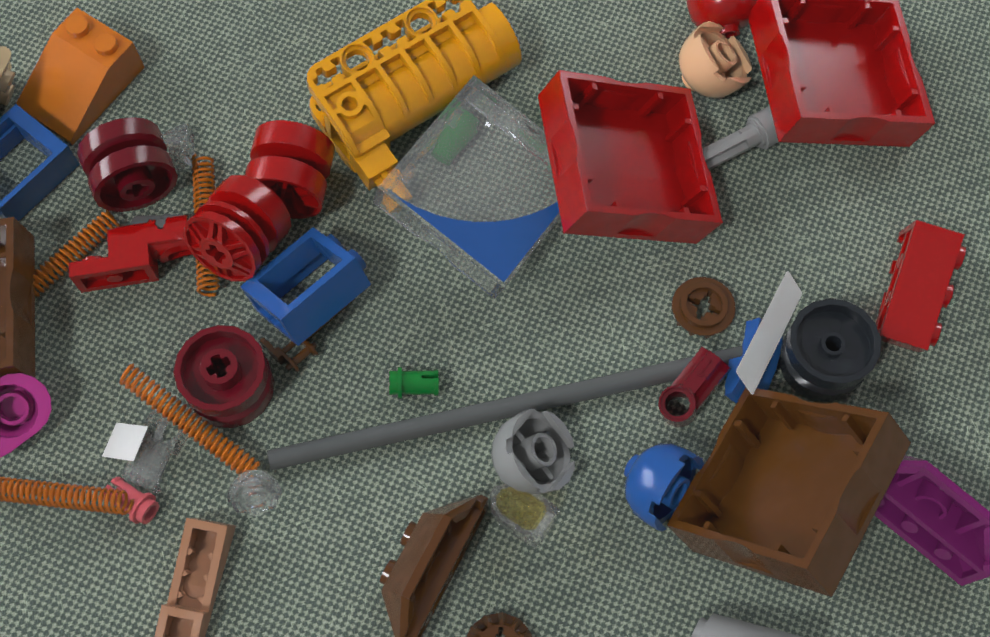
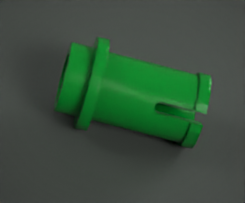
[389,367,439,399]

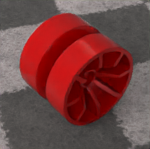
[245,120,335,219]

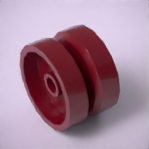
[77,117,178,212]
[173,325,275,428]

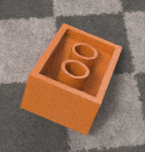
[16,8,144,145]

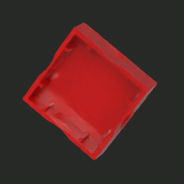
[748,0,935,147]
[538,70,723,244]

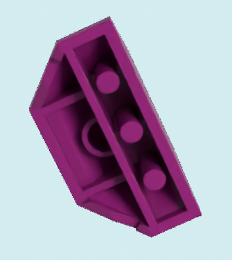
[874,456,990,586]

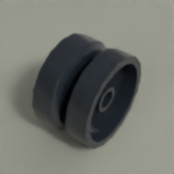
[778,298,881,402]

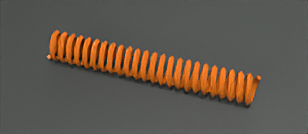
[191,153,220,297]
[33,210,120,297]
[120,363,260,479]
[0,476,134,515]

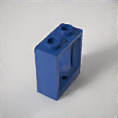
[0,104,80,221]
[240,227,371,346]

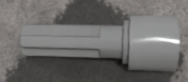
[702,106,779,170]

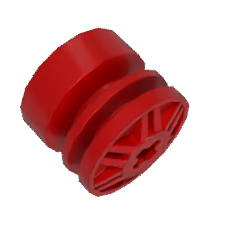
[183,175,291,282]

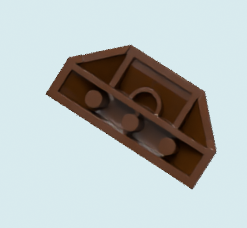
[380,494,489,637]

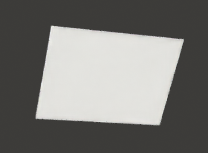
[102,423,148,461]

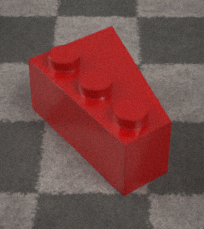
[876,220,966,352]

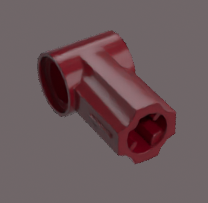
[658,347,731,427]

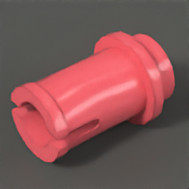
[103,476,159,524]

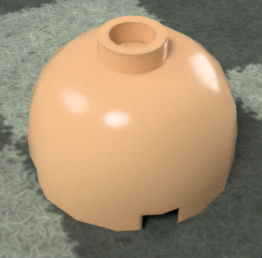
[679,21,752,99]

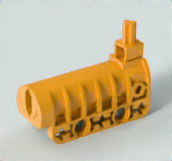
[307,0,522,211]

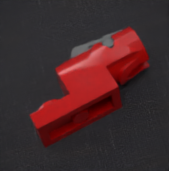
[68,214,192,293]

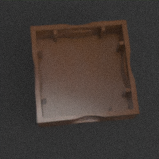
[667,388,911,597]

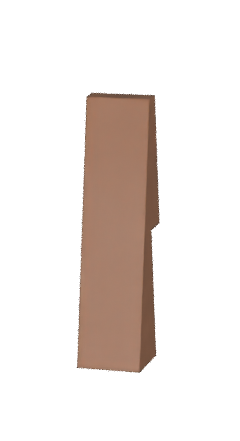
[154,518,236,637]

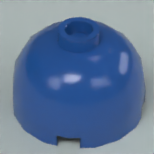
[624,443,704,531]

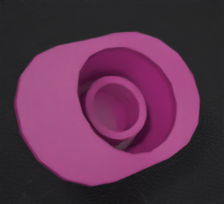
[0,373,52,458]

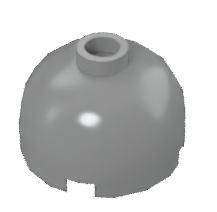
[491,409,575,495]

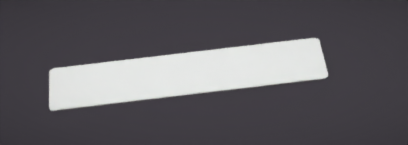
[736,271,802,395]

